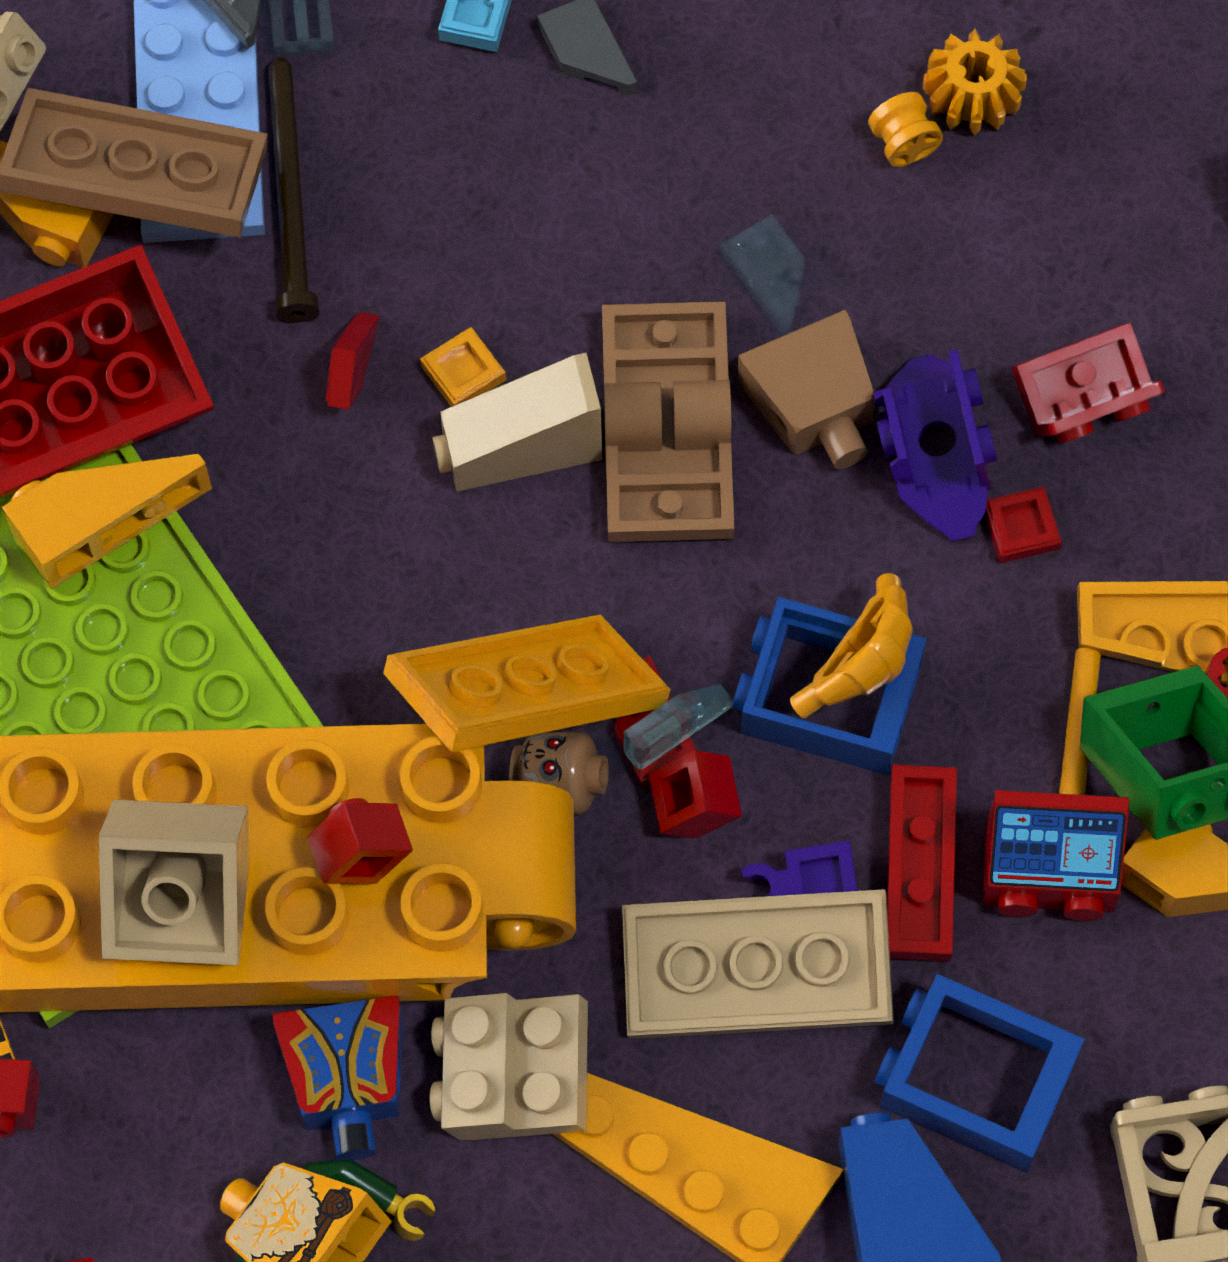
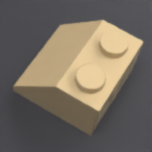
[99,800,249,965]

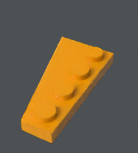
[1077,581,1228,685]
[553,1073,844,1262]

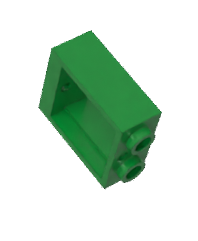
[1080,665,1228,840]

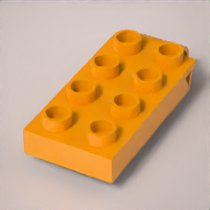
[0,724,576,1013]

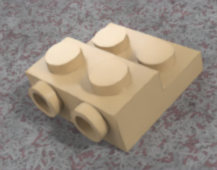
[430,993,588,1140]

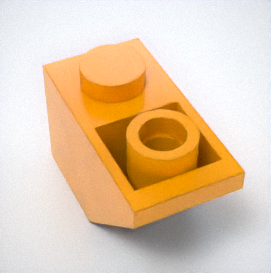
[1121,824,1228,917]

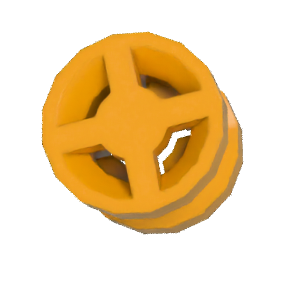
[868,92,943,167]

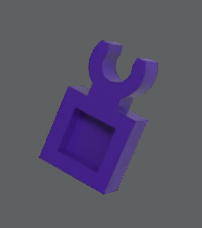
[741,841,858,896]

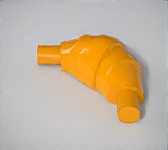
[790,573,913,718]

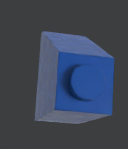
[838,1113,1001,1262]

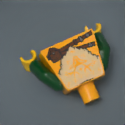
[220,1159,435,1262]

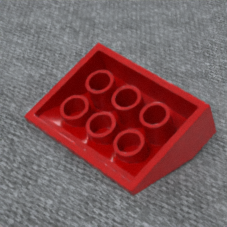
[0,244,215,497]

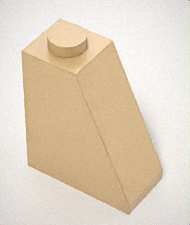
[432,353,602,492]

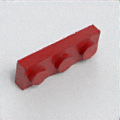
[887,764,957,962]

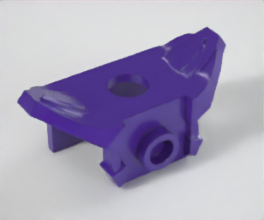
[874,349,997,541]

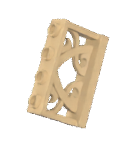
[1110,1086,1228,1262]

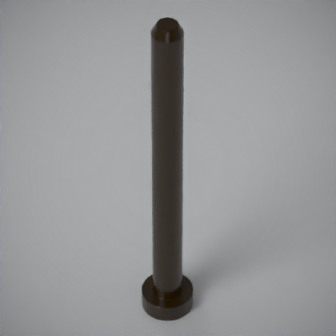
[268,57,319,324]

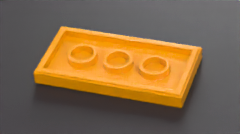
[383,614,671,752]

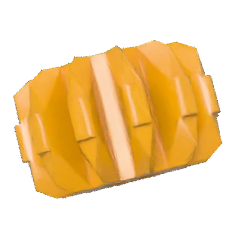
[923,28,1027,136]

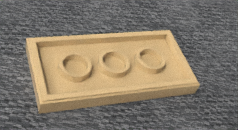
[622,889,894,1038]

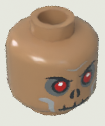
[509,730,609,816]

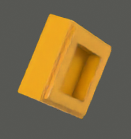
[420,327,506,407]

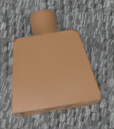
[737,310,875,469]

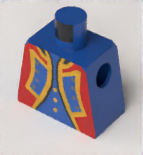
[272,996,403,1160]

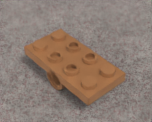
[602,302,734,542]

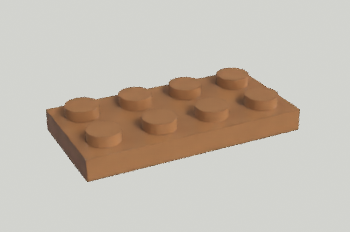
[0,88,268,238]

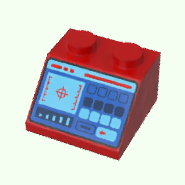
[983,790,1129,921]

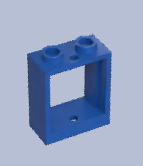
[732,597,927,776]
[874,974,1085,1173]

